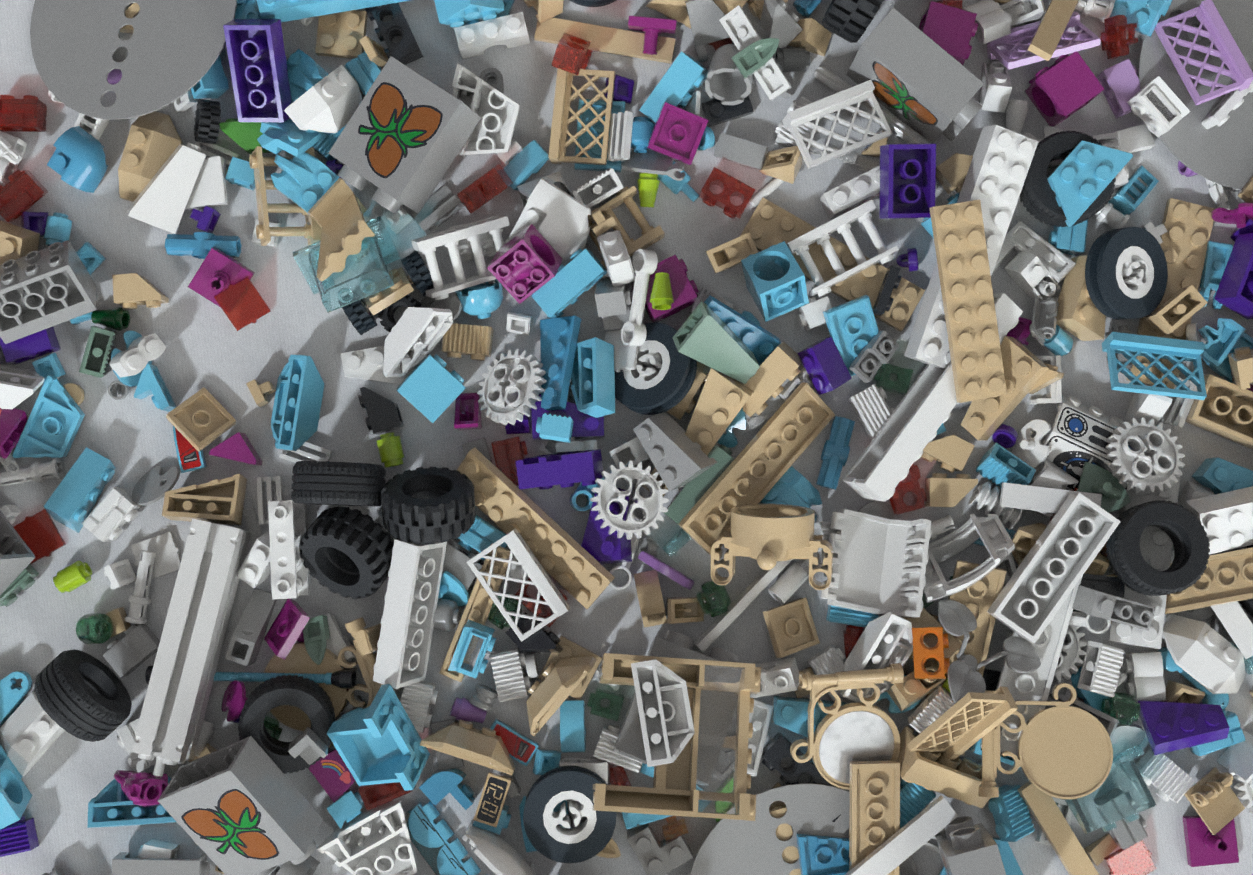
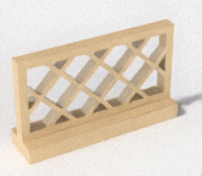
[548,65,615,165]
[907,687,1018,760]

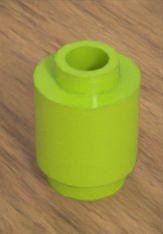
[376,432,405,468]
[53,560,92,593]

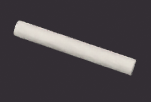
[749,157,805,208]

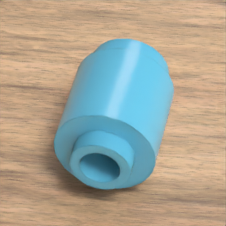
[44,212,73,246]
[1044,325,1074,356]

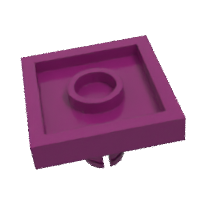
[628,16,676,55]
[646,102,708,165]
[188,246,255,312]
[264,599,310,660]
[1182,815,1239,867]

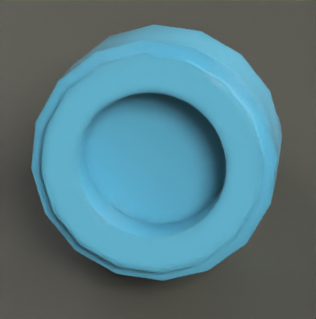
[698,126,715,150]

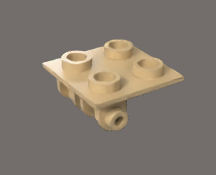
[1184,767,1245,835]

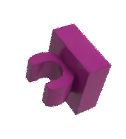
[1006,317,1032,346]

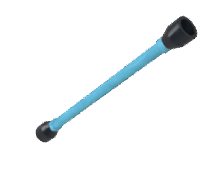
[145,665,356,689]

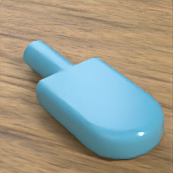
[658,161,700,202]

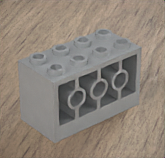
[0,240,97,344]

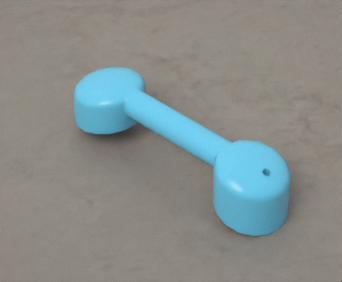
[1158,647,1229,710]

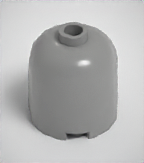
[705,44,754,105]

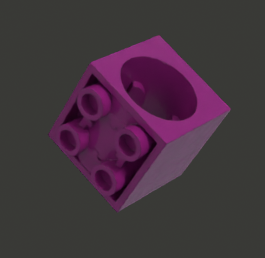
[918,1,978,65]
[1024,52,1104,127]
[487,223,563,304]
[633,254,699,322]

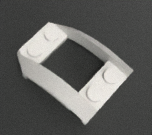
[923,513,1015,603]

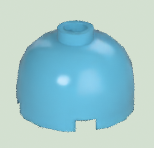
[455,279,503,319]

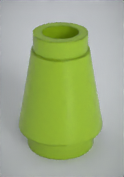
[637,173,660,208]
[650,272,674,310]

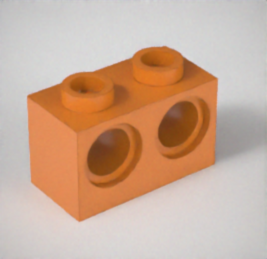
[912,627,950,679]

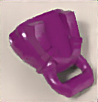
[114,770,169,806]

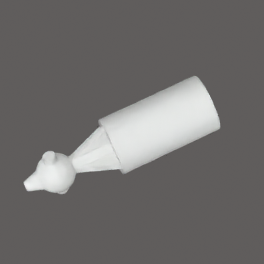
[768,559,809,605]

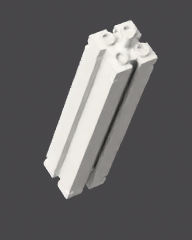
[131,518,251,776]

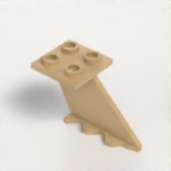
[308,178,375,282]

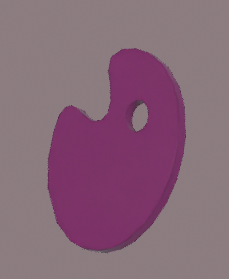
[1211,203,1253,228]
[221,680,248,722]

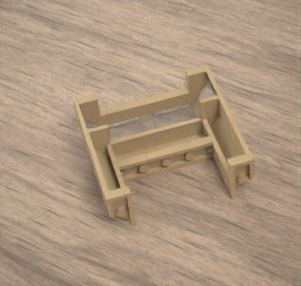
[593,653,761,821]

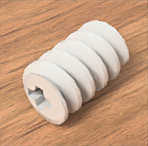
[968,481,1024,530]

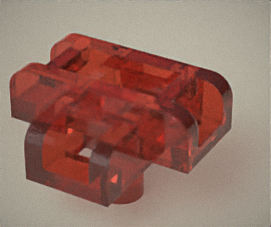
[1100,15,1138,59]

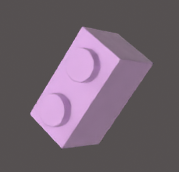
[1096,59,1140,119]

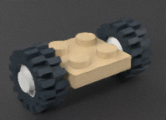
[338,251,434,335]

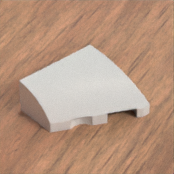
[185,156,228,211]

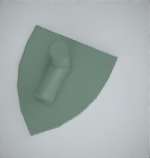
[1077,462,1131,512]

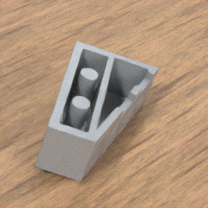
[633,412,717,491]

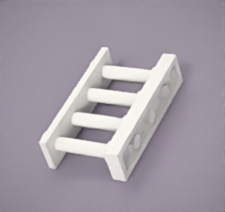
[787,200,899,297]
[411,214,510,300]
[268,500,310,600]

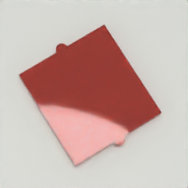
[214,276,271,331]
[13,509,66,564]
[1104,840,1157,875]

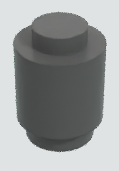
[776,47,811,72]

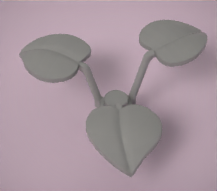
[937,599,1041,703]

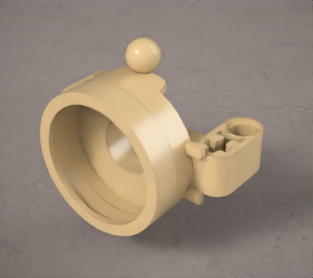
[711,504,833,590]

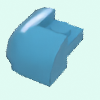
[47,126,108,193]

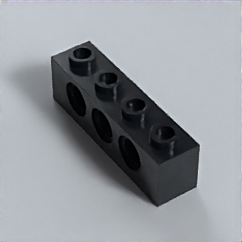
[365,3,423,65]
[761,732,841,822]

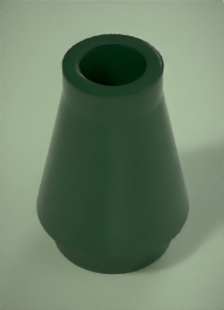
[91,307,130,331]

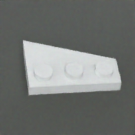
[341,345,416,385]

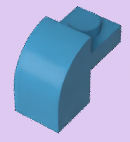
[419,768,475,810]

